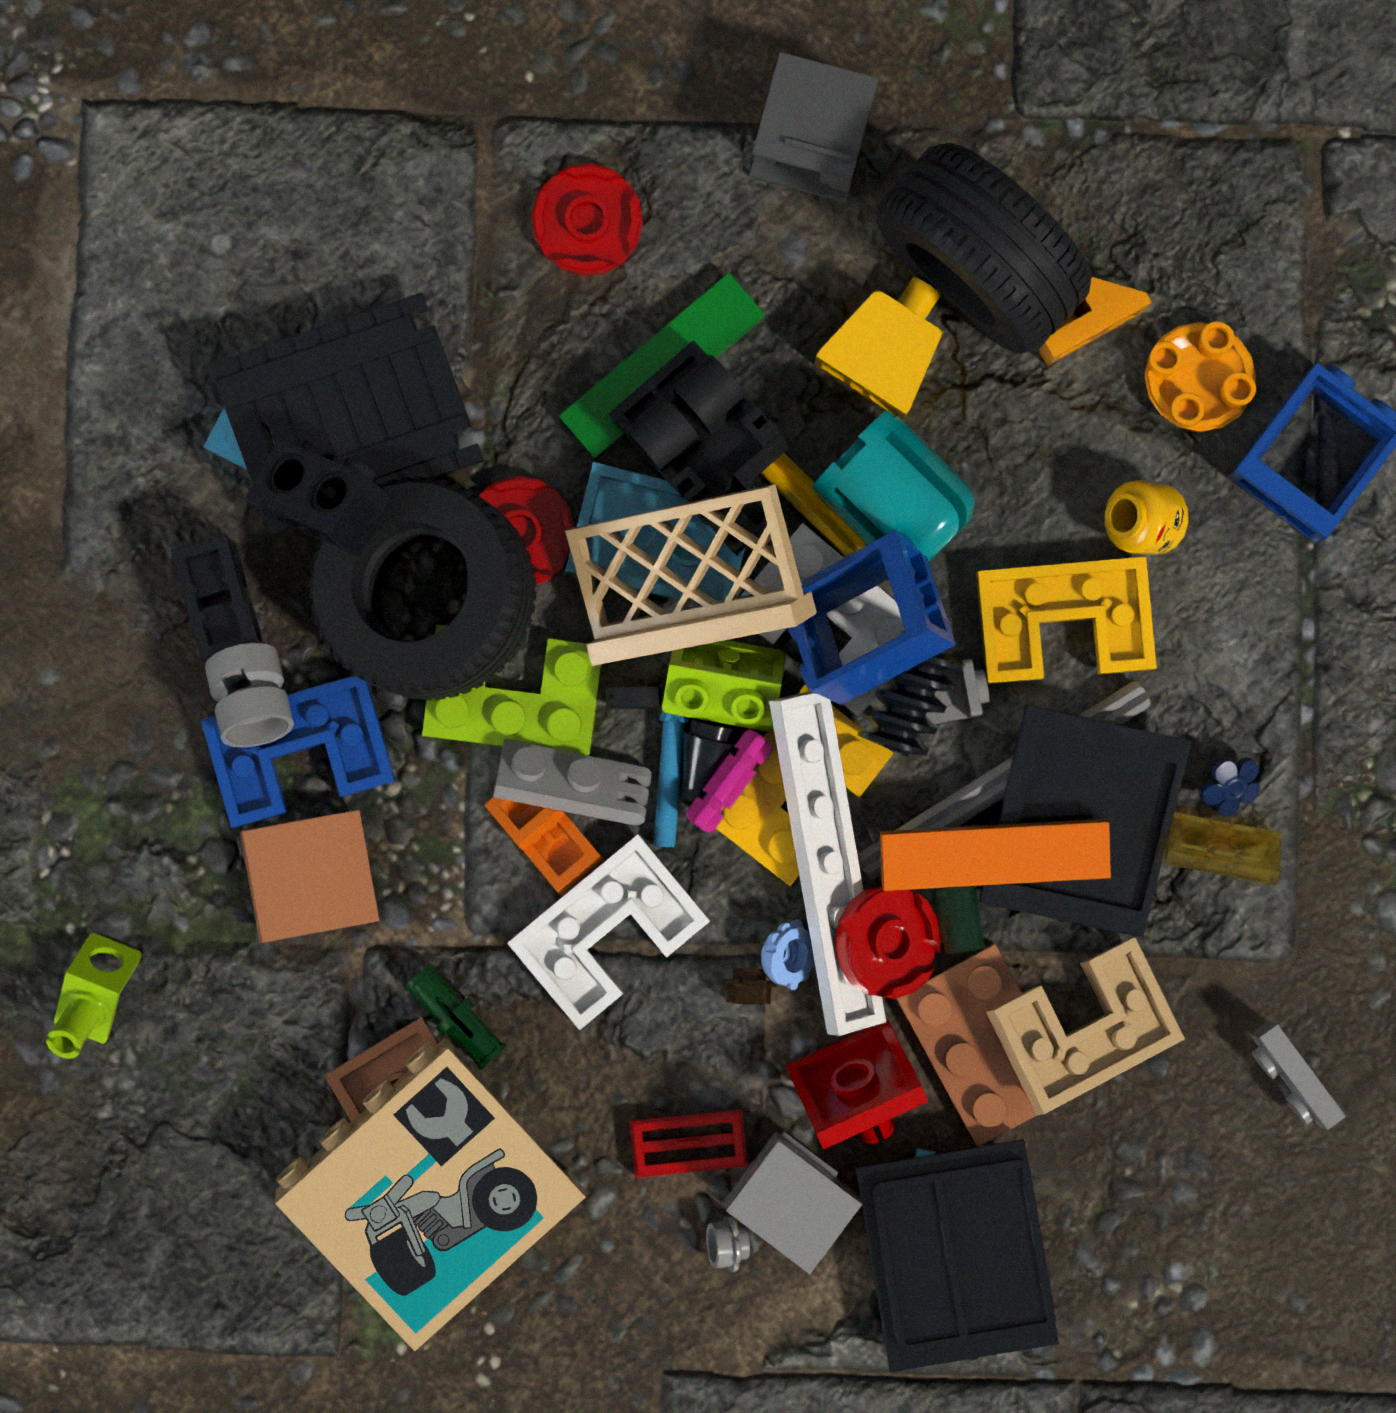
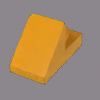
[1038,277,1152,366]

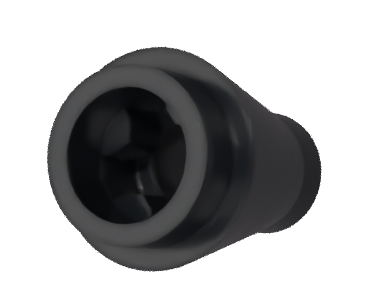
[680,718,737,801]

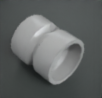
[205,643,294,747]

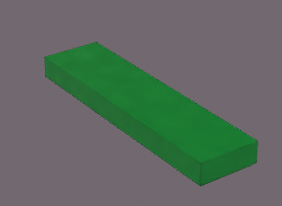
[559,273,765,461]

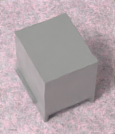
[725,1131,862,1274]

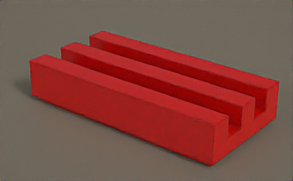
[630,1108,748,1178]

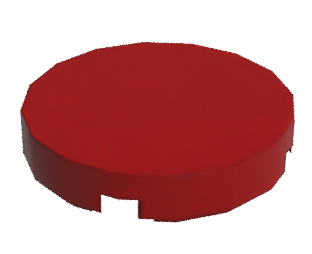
[531,163,643,277]
[478,476,575,586]
[835,885,942,999]

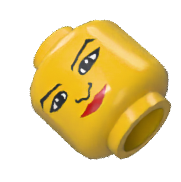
[1104,480,1189,555]

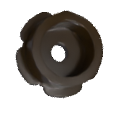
[722,968,777,1005]

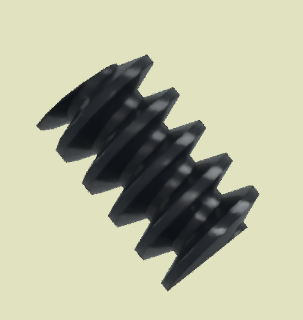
[857,630,965,757]

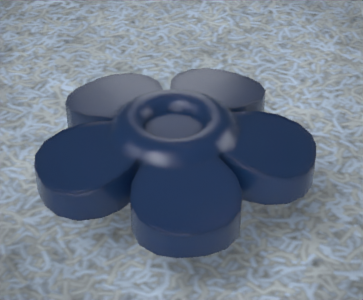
[1200,757,1260,817]

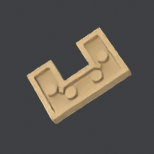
[986,937,1185,1115]

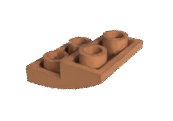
[240,810,379,943]

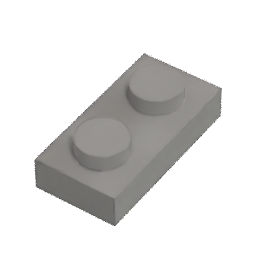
[1249,1021,1346,1130]

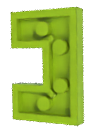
[422,624,602,756]

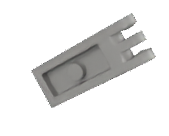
[493,739,652,825]

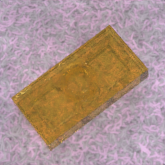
[1164,812,1281,885]

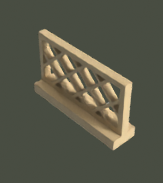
[565,484,817,666]

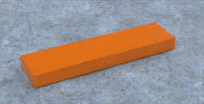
[880,819,1111,891]

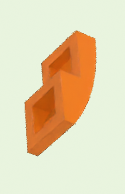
[484,797,605,897]

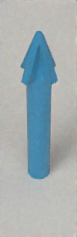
[653,711,690,847]

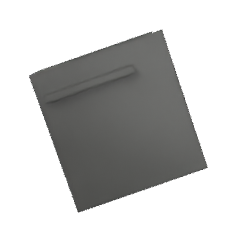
[749,52,879,203]

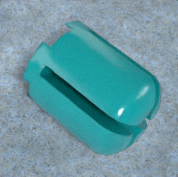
[812,410,975,562]

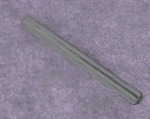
[857,681,1151,879]

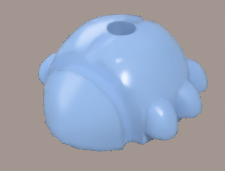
[761,919,815,990]

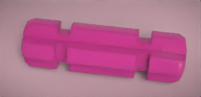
[686,729,773,833]

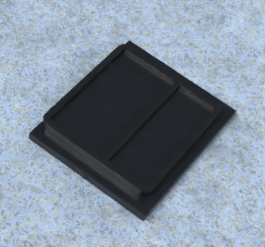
[978,704,1192,938]
[855,1139,1059,1372]

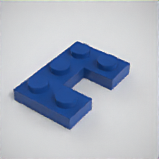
[201,675,397,829]

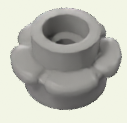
[706,1216,750,1273]

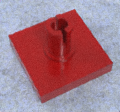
[786,1019,929,1150]

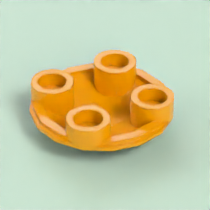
[1144,321,1256,432]

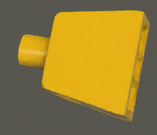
[814,277,943,421]

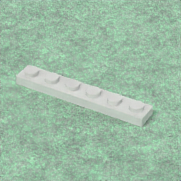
[769,691,886,1036]

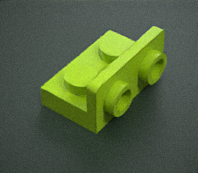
[662,640,786,732]

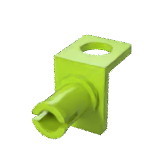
[46,933,142,1059]

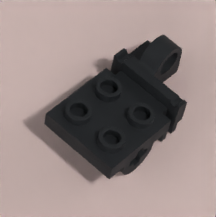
[608,340,789,556]

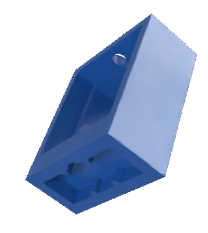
[1227,363,1396,544]
[787,530,956,705]

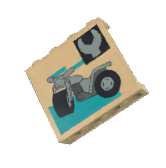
[275,1037,586,1351]

